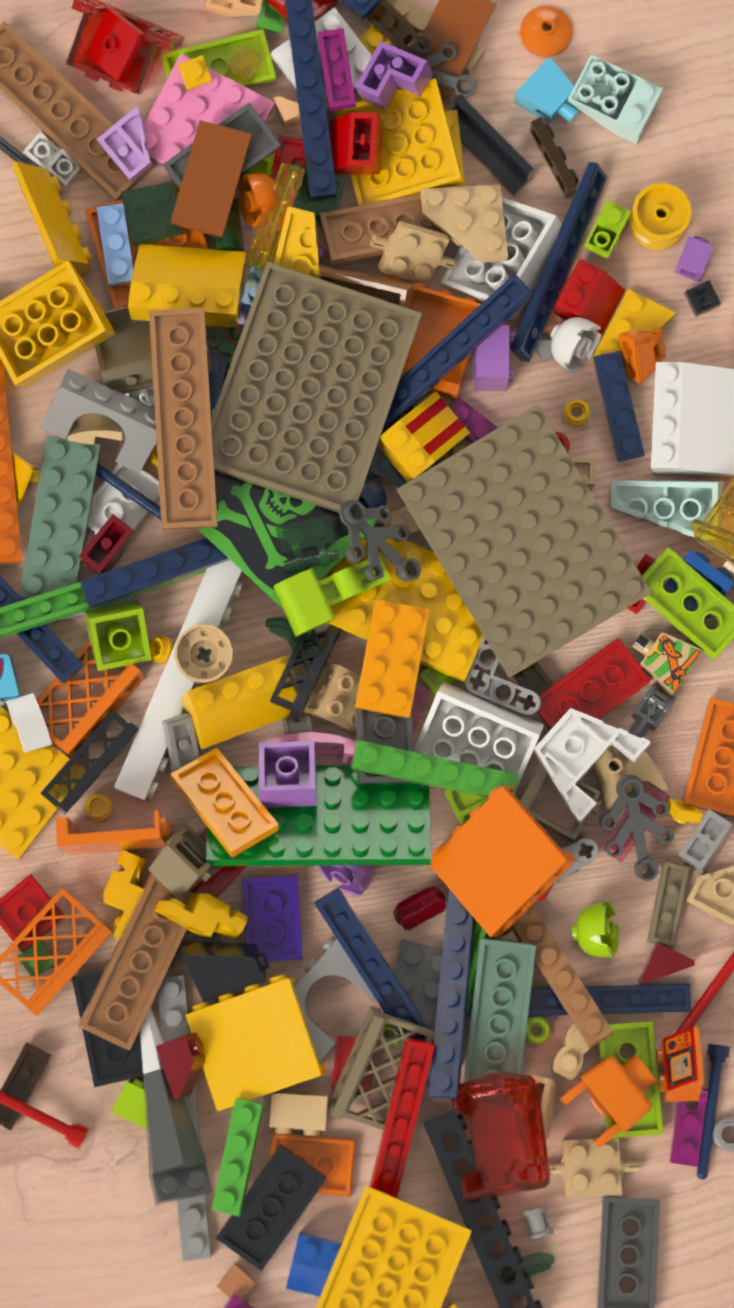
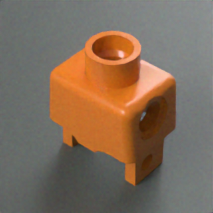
[559,1055,657,1148]

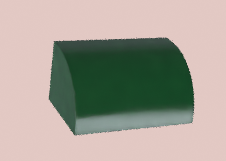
[215,198,244,252]

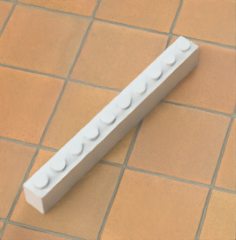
[114,560,244,803]

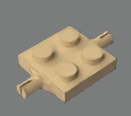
[370,221,456,285]
[544,1138,640,1197]

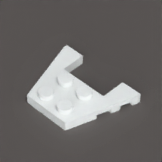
[534,708,651,824]

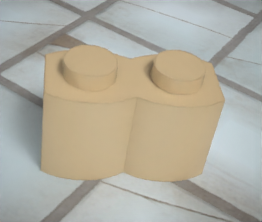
[551,1022,590,1080]

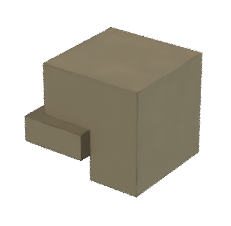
[148,824,223,900]

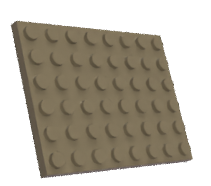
[211,261,422,516]
[396,404,652,678]

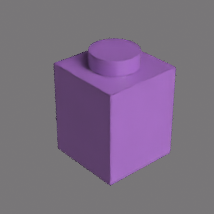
[674,236,714,282]

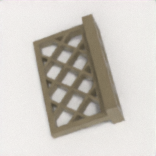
[327,1006,435,1130]

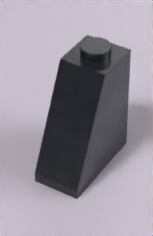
[181,941,269,1002]

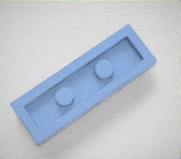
[97,203,134,287]

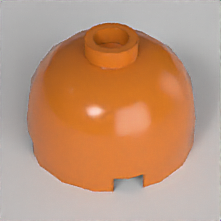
[237,173,285,228]

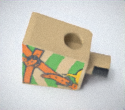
[632,632,702,697]

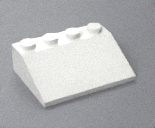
[440,197,562,321]
[651,362,734,476]
[414,681,544,789]

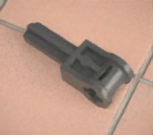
[617,683,676,758]

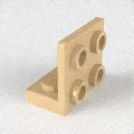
[303,663,361,735]

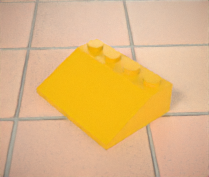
[11,161,93,276]
[128,244,246,328]
[0,260,116,388]

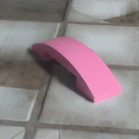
[264,732,356,766]

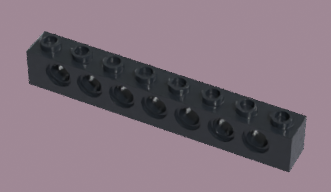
[423,1109,543,1308]

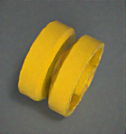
[629,183,691,251]

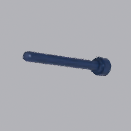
[97,464,161,520]
[697,1044,730,1180]

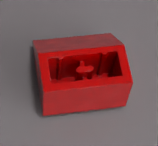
[329,113,384,175]

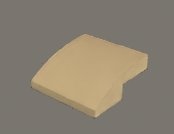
[67,413,124,445]

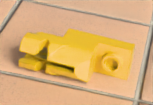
[103,850,146,939]
[154,893,248,939]

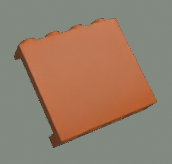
[380,275,481,401]
[430,786,577,937]
[56,810,172,855]

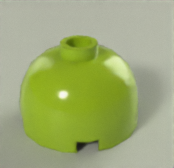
[572,901,619,958]

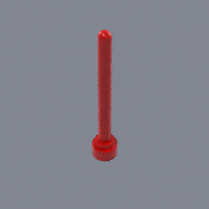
[675,952,734,1034]
[0,1091,89,1148]

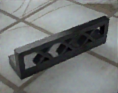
[451,94,534,196]
[270,624,341,722]
[40,710,139,815]

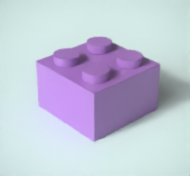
[259,741,317,808]

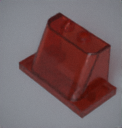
[66,0,185,95]

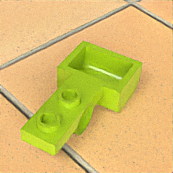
[273,554,391,637]

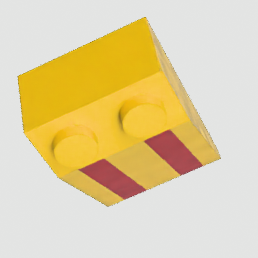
[377,391,470,483]

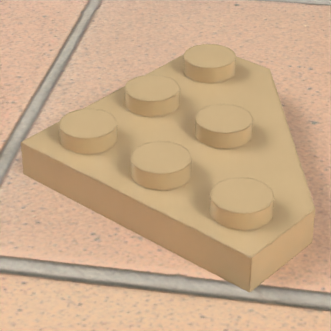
[420,184,508,263]
[686,866,734,927]

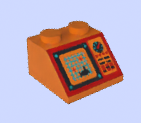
[656,1027,704,1102]

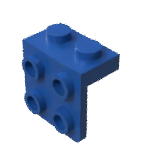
[663,550,734,623]

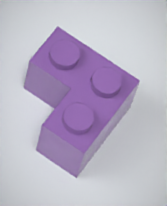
[356,41,433,110]

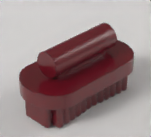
[393,887,447,931]

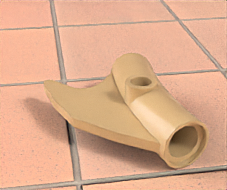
[594,745,667,812]

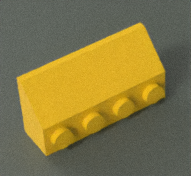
[181,655,298,750]

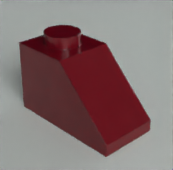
[79,514,135,575]
[156,1032,205,1100]

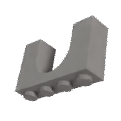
[40,369,157,473]
[293,936,375,1062]

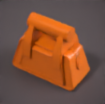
[619,327,666,384]

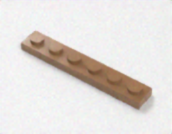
[512,906,614,1048]

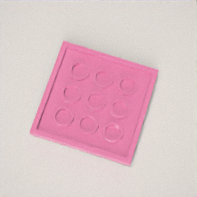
[143,54,275,165]

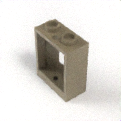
[520,763,602,843]

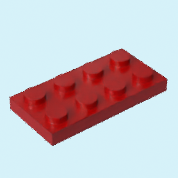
[530,638,651,730]

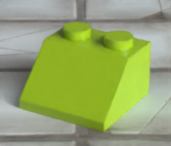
[84,600,152,671]

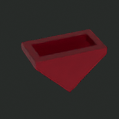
[638,943,695,985]

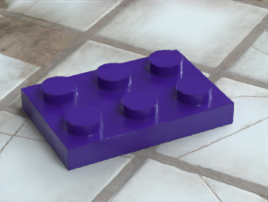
[242,876,303,962]

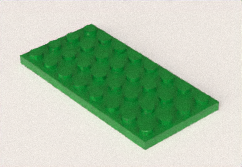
[206,765,431,866]

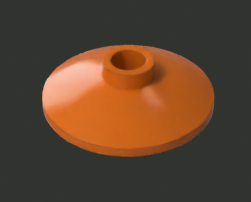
[520,6,573,57]

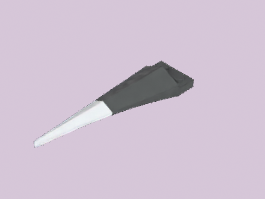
[140,1007,212,1205]

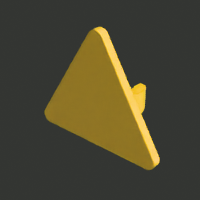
[12,451,41,509]

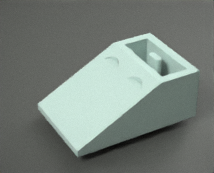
[567,54,663,145]

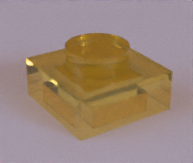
[227,45,263,82]

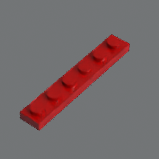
[369,1037,435,1199]

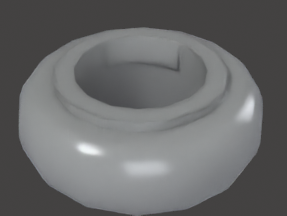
[713,1117,734,1152]

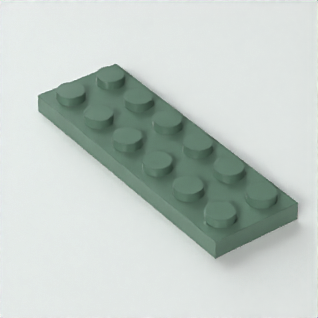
[19,436,101,598]
[461,937,536,1112]

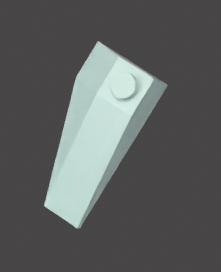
[611,480,724,537]

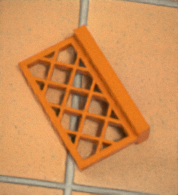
[37,640,146,757]
[0,888,112,1016]

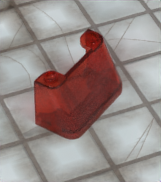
[451,1072,550,1200]

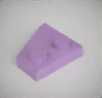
[96,107,152,182]

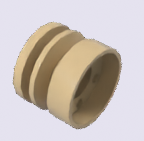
[174,624,234,684]

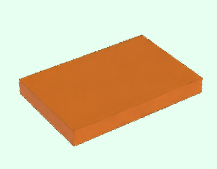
[269,1132,356,1197]

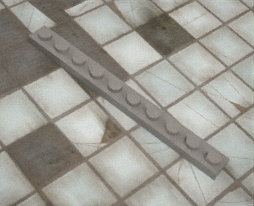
[158,975,211,1261]

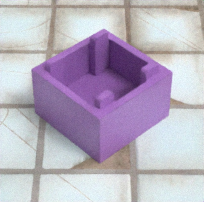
[474,325,514,391]

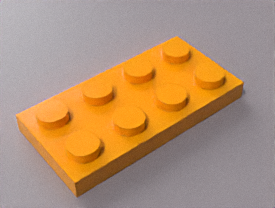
[355,599,430,719]
[170,748,279,857]

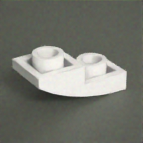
[22,132,81,186]
[6,694,52,753]

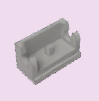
[679,809,734,875]

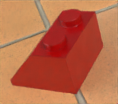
[554,258,625,336]

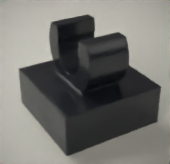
[684,280,721,317]

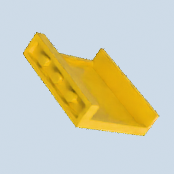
[186,974,327,1111]

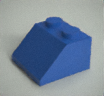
[286,1232,342,1297]

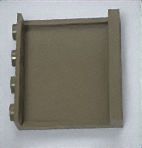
[95,305,214,394]

